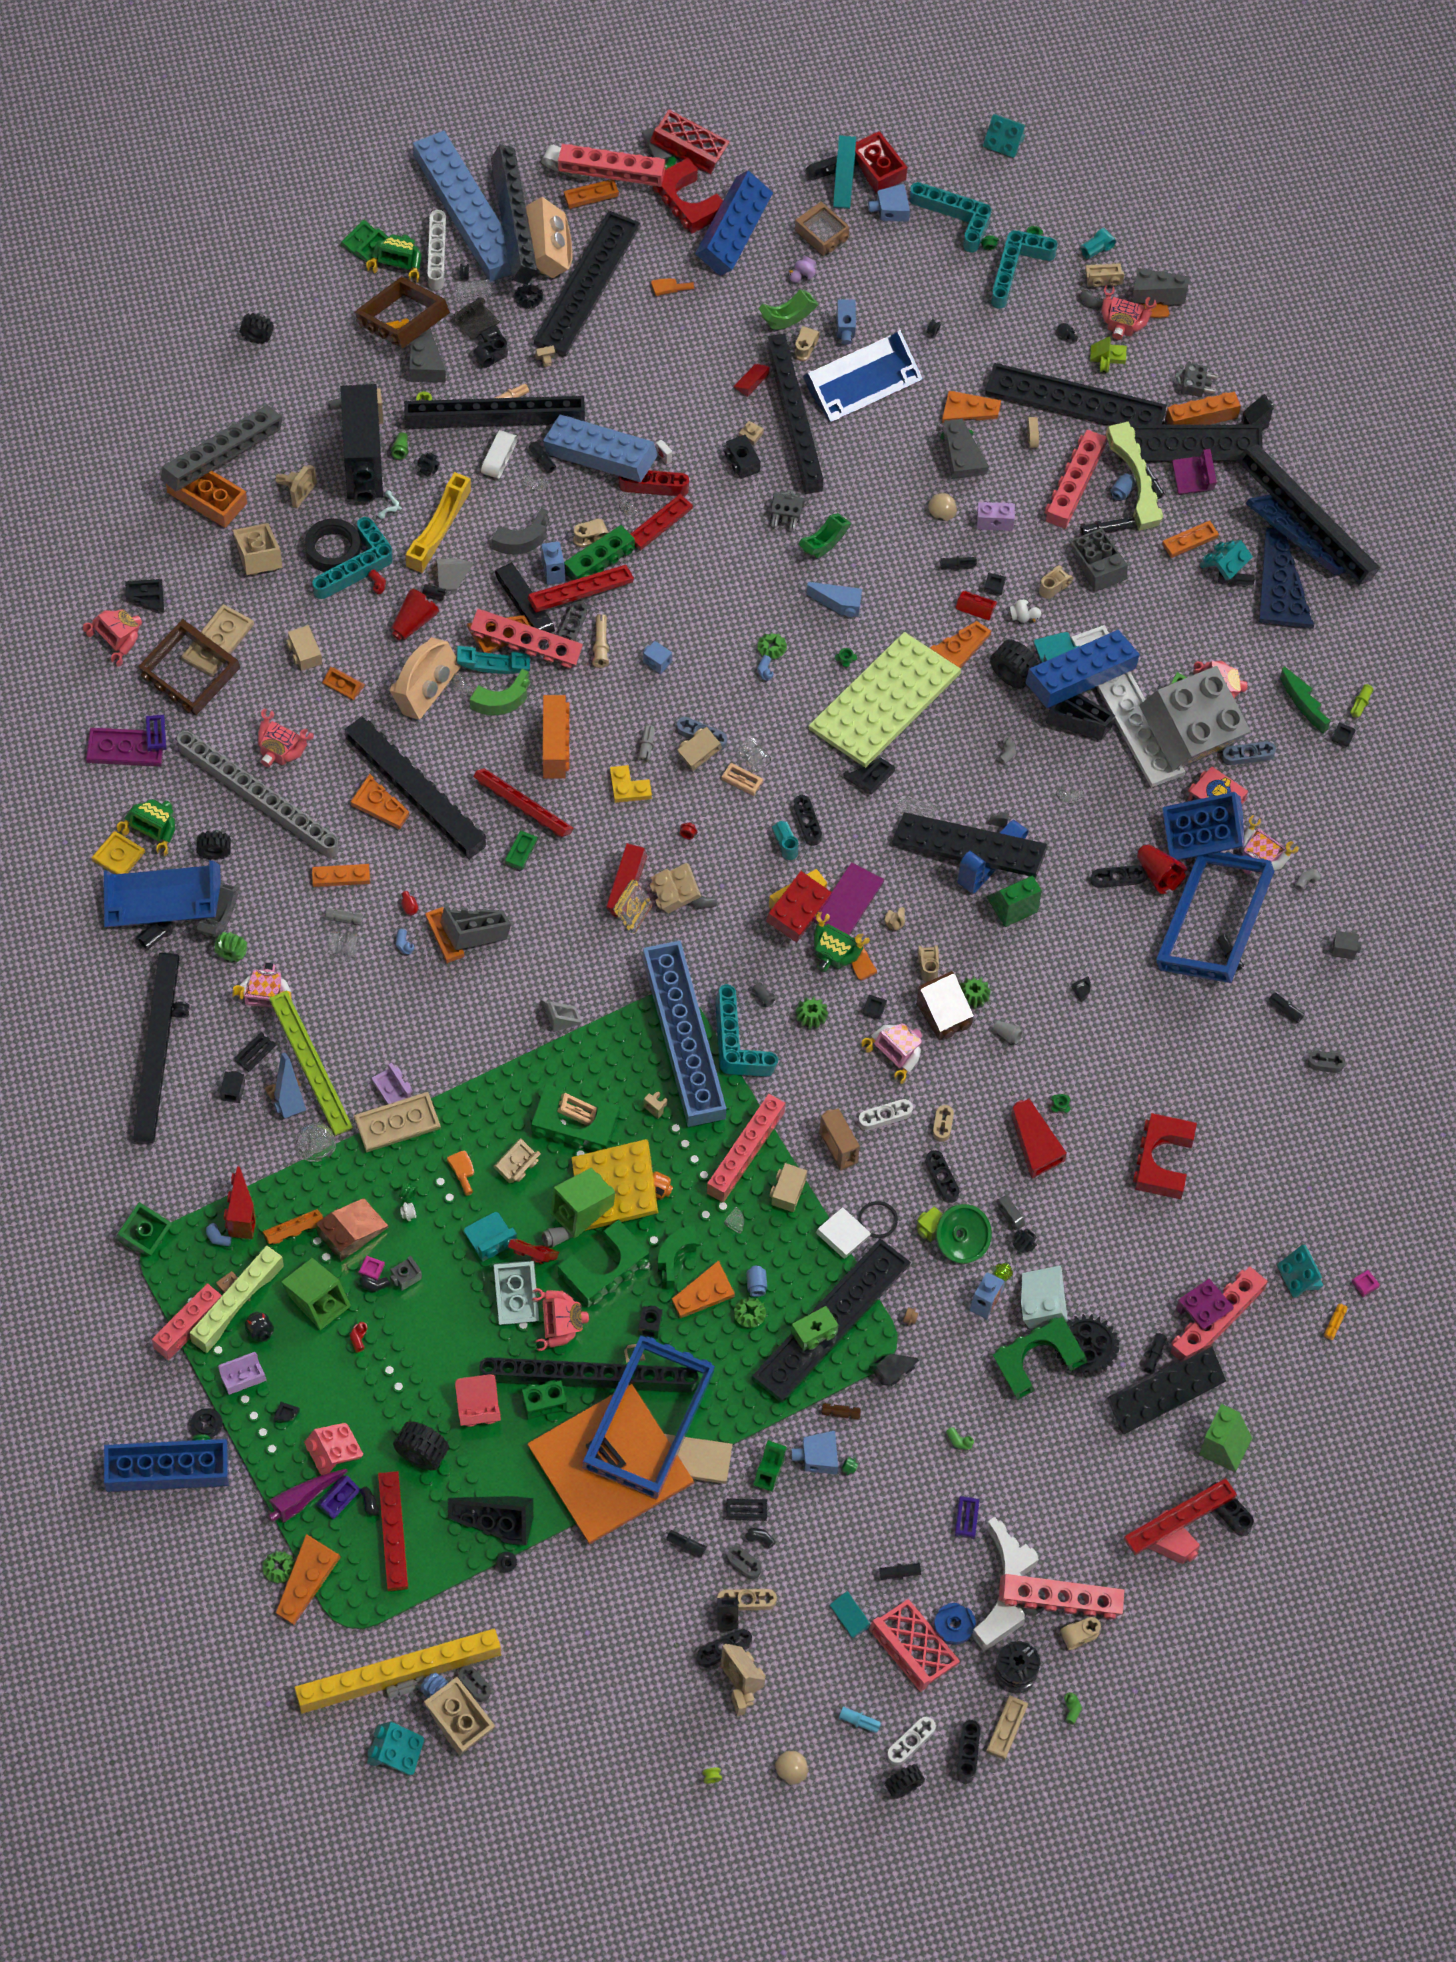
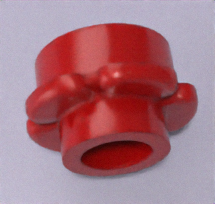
[680,822,698,840]

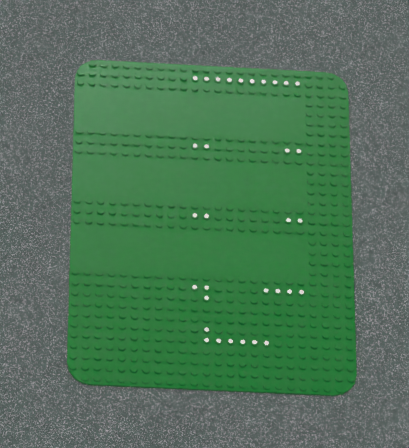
[140,994,898,1629]

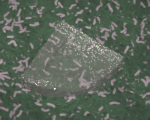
[724,1207,744,1234]

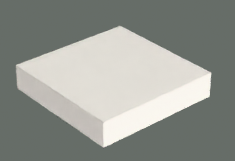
[816,1207,871,1259]

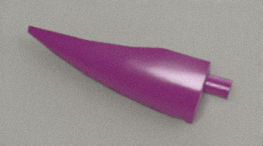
[268,1469,348,1523]

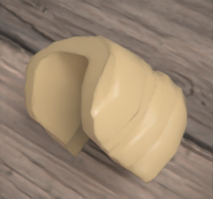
[884,907,905,931]

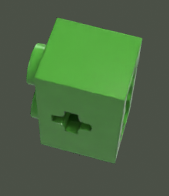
[791,1306,839,1351]

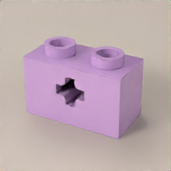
[977,502,1015,531]

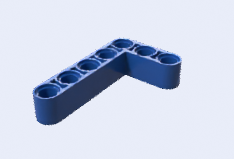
[957,819,1029,894]

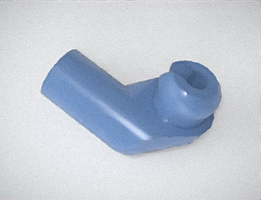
[757,655,774,681]
[396,929,414,955]
[206,1223,232,1247]

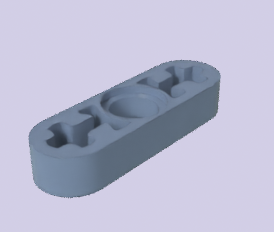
[677,717,727,750]
[1222,741,1276,765]

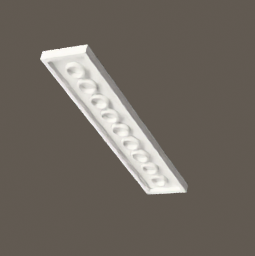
[1071,625,1185,788]

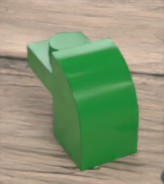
[754,1440,787,1492]

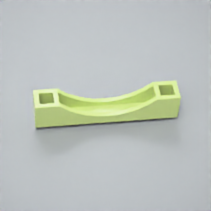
[1105,421,1163,531]
[190,1246,284,1353]

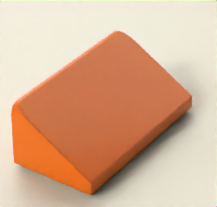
[322,666,365,700]

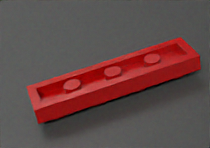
[631,494,693,551]

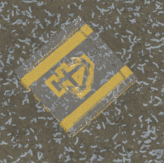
[613,880,653,934]

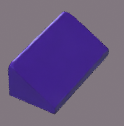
[316,1476,361,1519]

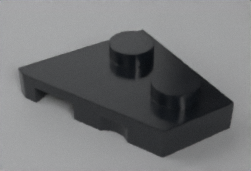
[125,579,164,613]
[843,757,895,795]

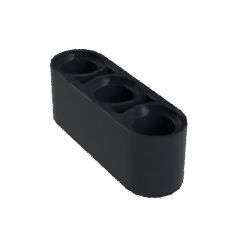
[1209,1482,1254,1536]
[956,1720,981,1784]

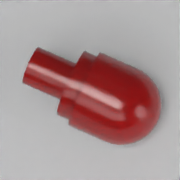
[401,891,419,916]

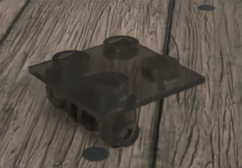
[450,297,500,340]

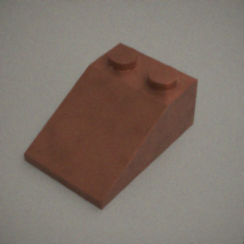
[316,1198,388,1262]

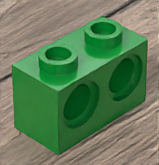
[522,1380,567,1419]

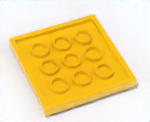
[572,1139,658,1231]

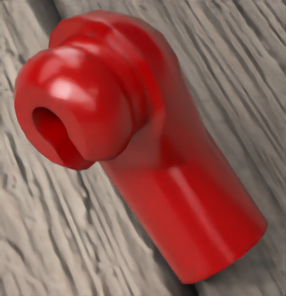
[368,569,386,594]
[350,1322,368,1352]

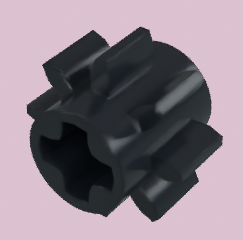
[417,453,440,476]
[1012,1229,1037,1253]

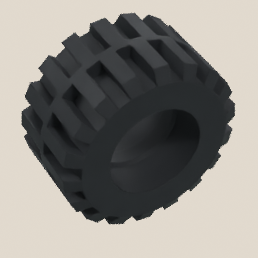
[990,639,1039,689]
[393,1421,449,1471]

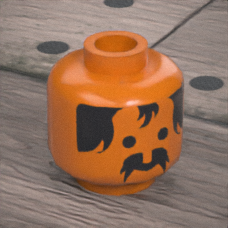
[653,1171,673,1200]

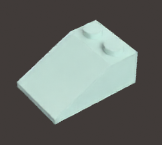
[494,1260,539,1325]
[1021,1266,1068,1329]

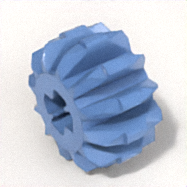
[420,1673,449,1699]

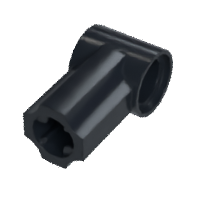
[137,921,173,950]

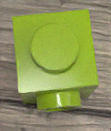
[917,1206,942,1242]

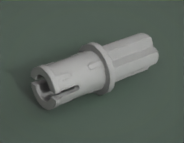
[638,726,655,763]

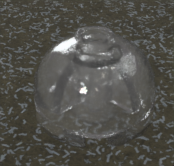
[296,1122,336,1162]

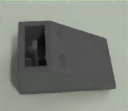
[1070,528,1128,592]

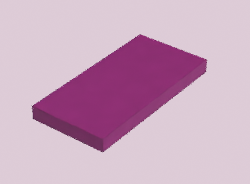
[86,728,164,767]
[814,862,884,936]

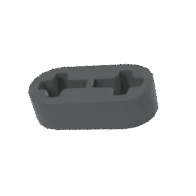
[1308,1051,1345,1073]
[997,1195,1025,1230]
[727,1546,761,1580]
[458,1666,491,1702]

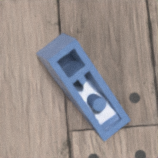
[806,582,862,617]
[274,1052,306,1118]

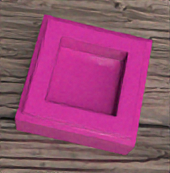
[359,1255,385,1281]
[1352,1270,1380,1297]

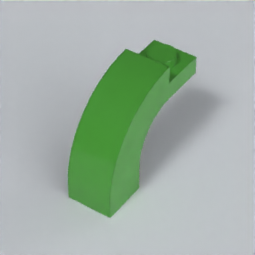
[758,289,819,330]
[470,669,530,716]

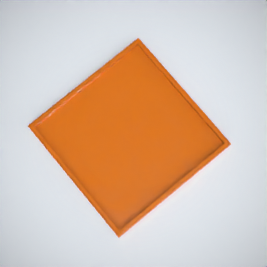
[528,1384,694,1545]

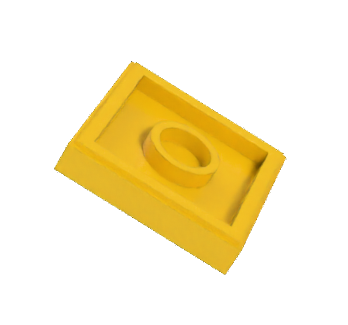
[92,830,145,874]

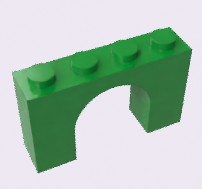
[531,1084,620,1152]
[558,1220,649,1307]
[993,1316,1088,1400]

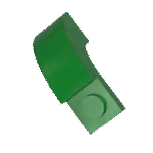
[798,513,852,558]
[658,1225,697,1289]

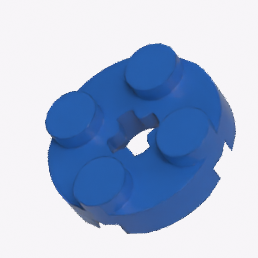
[934,1603,976,1645]

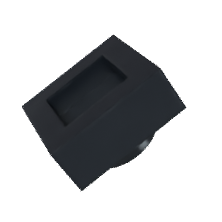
[984,573,1006,595]
[1331,722,1356,747]
[862,994,887,1020]

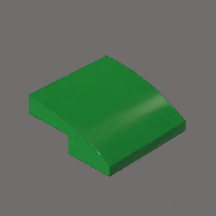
[340,220,388,262]

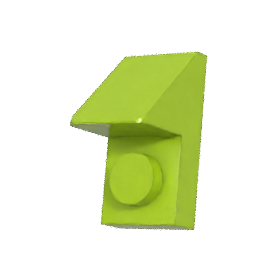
[1090,337,1127,364]

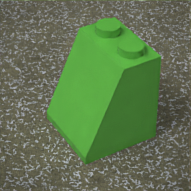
[550,1168,615,1238]
[281,1258,351,1330]
[1199,1404,1252,1473]

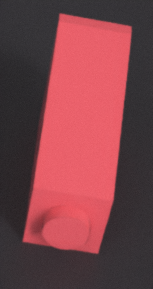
[1148,1510,1200,1564]

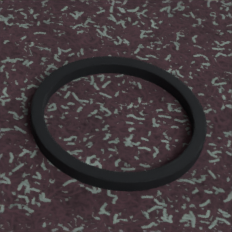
[858,1201,898,1238]

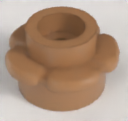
[903,1307,919,1326]

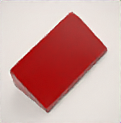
[734,363,770,397]
[956,591,997,620]

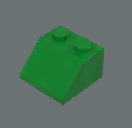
[115,1202,172,1256]

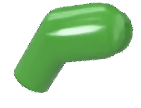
[946,1427,974,1450]
[1064,1692,1082,1725]

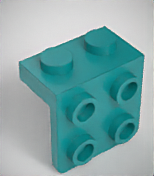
[1199,540,1253,580]
[1034,632,1079,663]
[464,1212,517,1262]
[367,1721,424,1775]

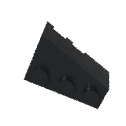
[1046,694,1115,740]

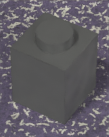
[1332,931,1362,960]

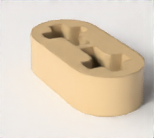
[1027,417,1039,448]
[933,1105,954,1142]

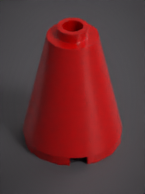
[391,588,440,640]
[1137,844,1187,894]

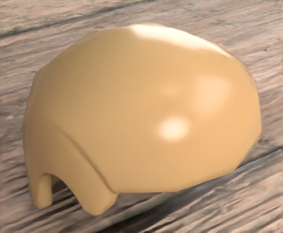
[928,493,957,521]
[775,1751,809,1785]

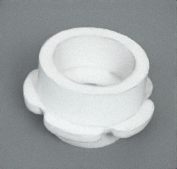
[400,1202,416,1222]

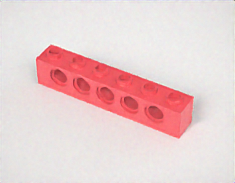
[558,144,665,187]
[1045,430,1107,529]
[470,608,583,668]
[707,1094,785,1203]
[1171,1266,1268,1360]
[998,1574,1124,1619]

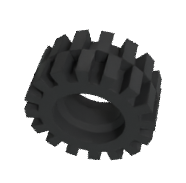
[239,313,274,344]
[196,830,231,860]
[884,1764,925,1799]

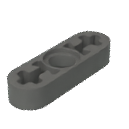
[558,601,587,649]

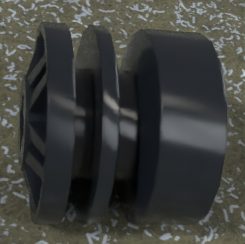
[994,1641,1041,1694]

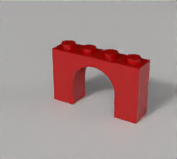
[652,158,723,234]
[1133,1113,1197,1200]

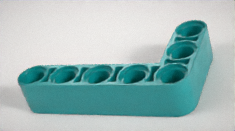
[909,182,992,253]
[991,230,1058,309]
[312,517,393,599]
[715,984,779,1077]

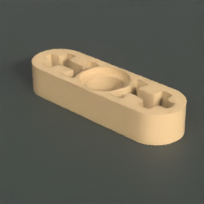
[717,1589,777,1611]

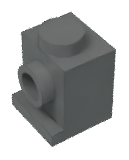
[389,1256,422,1291]

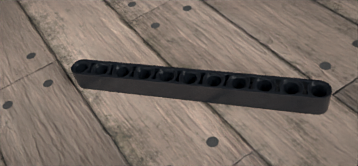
[134,952,179,1144]
[479,1357,699,1392]

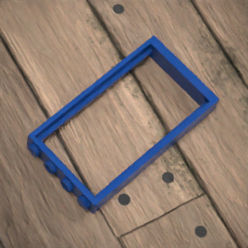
[1156,852,1274,983]
[582,1336,715,1499]

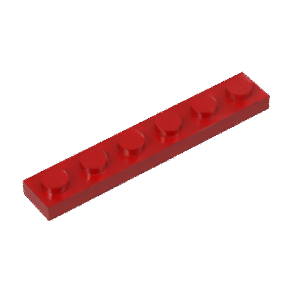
[528,564,634,612]
[473,768,574,837]
[378,1471,408,1591]
[1124,1478,1237,1555]

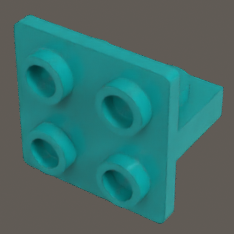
[983,114,1025,158]
[1277,1245,1324,1298]

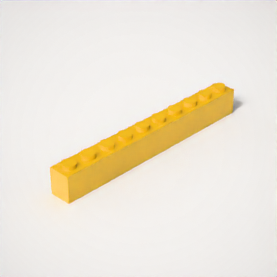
[295,1628,501,1714]

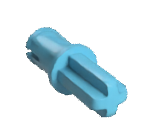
[839,1706,881,1733]

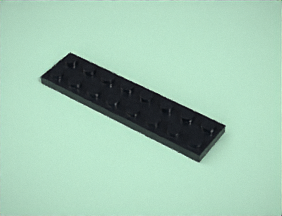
[1119,424,1263,462]
[892,812,1048,878]

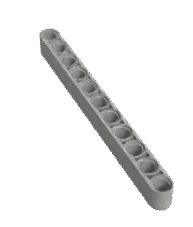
[177,731,339,857]

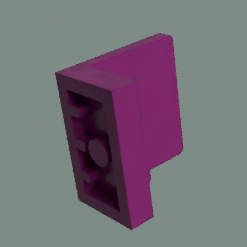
[1172,449,1217,495]
[1176,1278,1234,1330]

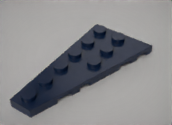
[1245,494,1346,575]
[1259,527,1314,629]

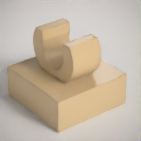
[535,345,555,367]
[739,421,764,445]
[644,1092,668,1119]
[731,1688,755,1716]

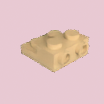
[650,863,701,914]

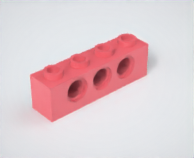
[152,1283,222,1361]

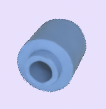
[1110,474,1135,500]
[746,1266,767,1297]

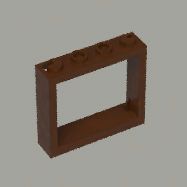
[354,276,450,349]
[138,619,241,716]

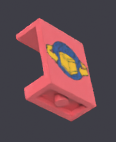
[1188,767,1248,804]

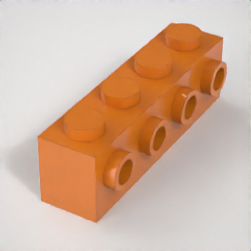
[1165,392,1241,425]

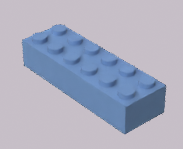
[543,415,658,482]

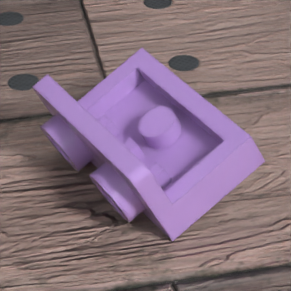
[372,1063,413,1105]
[218,1352,267,1394]

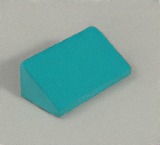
[830,1591,870,1639]

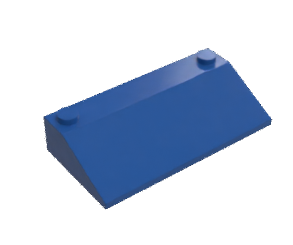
[802,331,923,422]
[104,860,221,927]

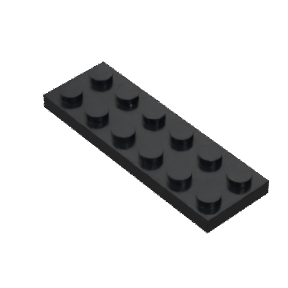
[1107,1345,1226,1434]

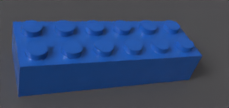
[695,170,773,276]
[1026,629,1140,708]
[104,1439,229,1492]

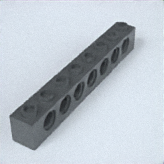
[161,405,282,491]

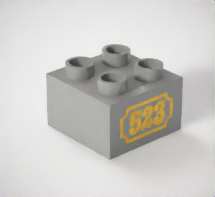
[1139,666,1251,771]

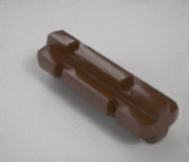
[821,1403,861,1419]

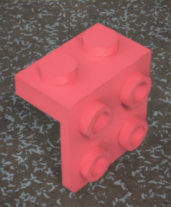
[455,1374,501,1427]
[304,1423,363,1476]

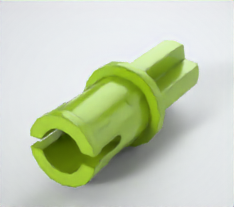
[1350,684,1374,718]

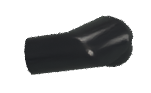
[745,1527,776,1548]

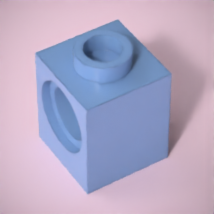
[643,641,672,674]

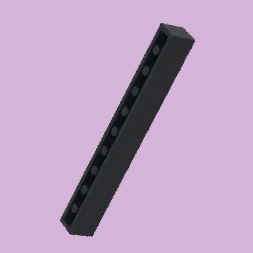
[491,144,537,285]
[767,333,824,494]
[404,396,585,428]
[1237,445,1381,585]
[345,716,486,860]

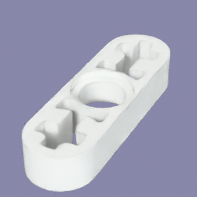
[858,1099,913,1130]
[887,1717,936,1766]

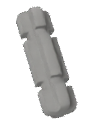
[325,908,363,924]
[386,1676,425,1699]

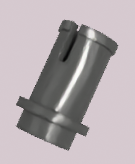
[752,982,775,1006]

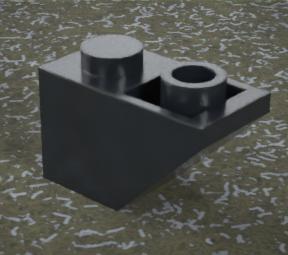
[1242,394,1274,430]
[869,1354,919,1386]

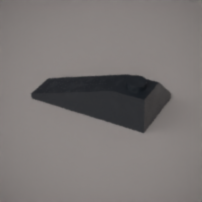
[448,1496,534,1545]

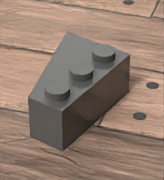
[1132,268,1190,306]
[410,328,446,383]
[942,419,989,479]
[440,907,511,950]

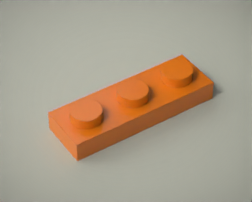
[564,179,619,209]
[1162,520,1219,558]
[312,864,370,887]
[425,907,464,963]
[262,1209,323,1244]

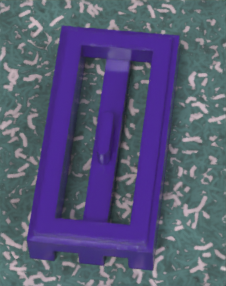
[146,715,167,751]
[955,1496,980,1539]

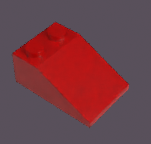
[855,131,908,194]

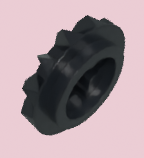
[515,283,543,308]
[190,1408,223,1438]

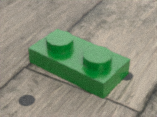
[505,830,538,870]

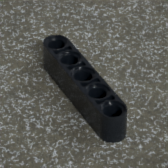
[495,562,555,633]

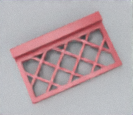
[869,1599,960,1692]

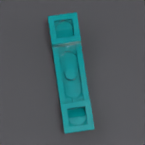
[457,646,530,674]

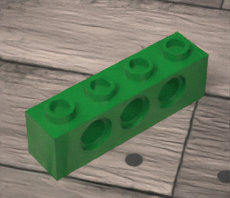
[564,525,635,581]

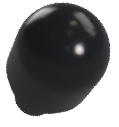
[1057,323,1079,342]

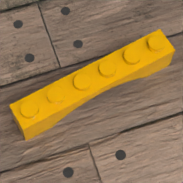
[405,472,471,573]

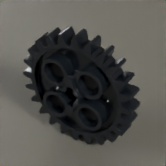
[1055,1314,1120,1377]

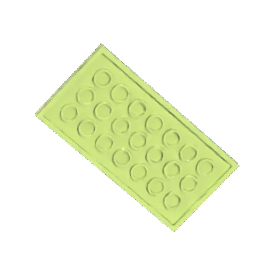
[809,632,961,768]

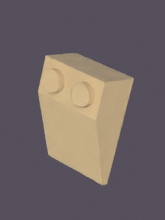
[233,523,283,575]
[721,1644,766,1695]
[424,1677,495,1756]

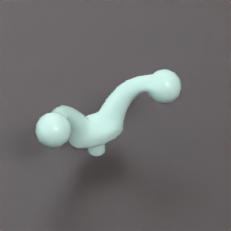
[378,490,402,519]

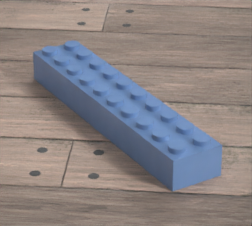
[413,131,511,282]
[643,940,726,1127]

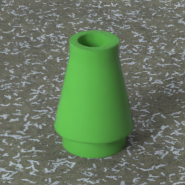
[391,432,409,459]

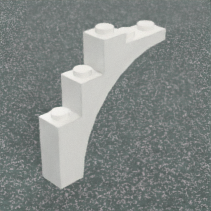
[972,1517,1039,1652]

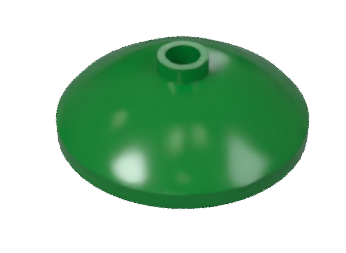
[936,1204,992,1263]

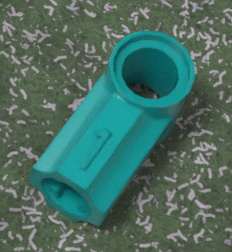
[1080,228,1117,259]
[772,820,799,860]

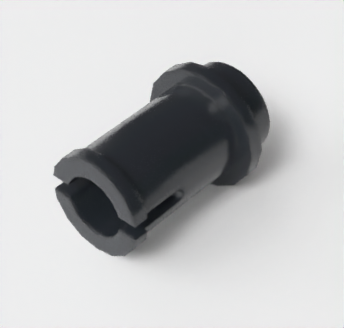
[422,583,446,600]

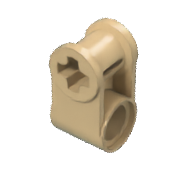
[794,326,820,361]
[573,518,609,547]
[1039,565,1073,599]
[918,945,939,982]
[1060,1617,1101,1650]

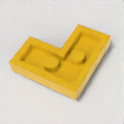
[610,765,652,803]

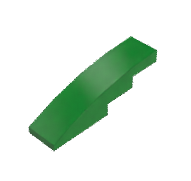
[1280,666,1331,734]

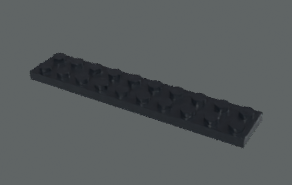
[534,210,640,357]
[985,362,1167,426]
[752,1238,911,1403]

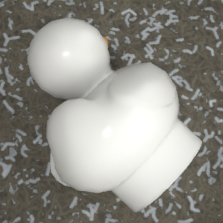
[1010,600,1041,623]

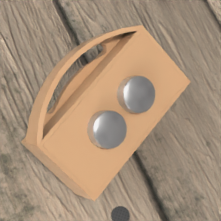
[526,197,573,278]
[389,637,461,720]

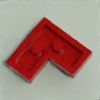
[508,1239,559,1263]

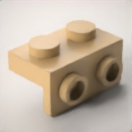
[1085,263,1124,287]
[493,1138,541,1183]

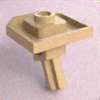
[275,465,317,508]

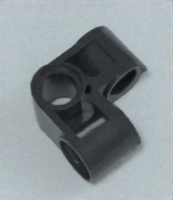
[473,325,508,368]

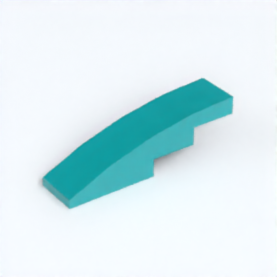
[833,135,856,209]

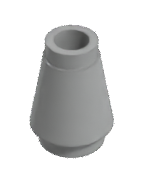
[993,1020,1023,1044]
[541,1227,572,1248]

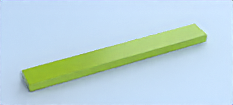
[269,991,353,1137]

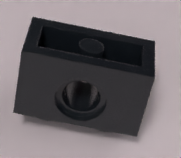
[724,434,761,479]

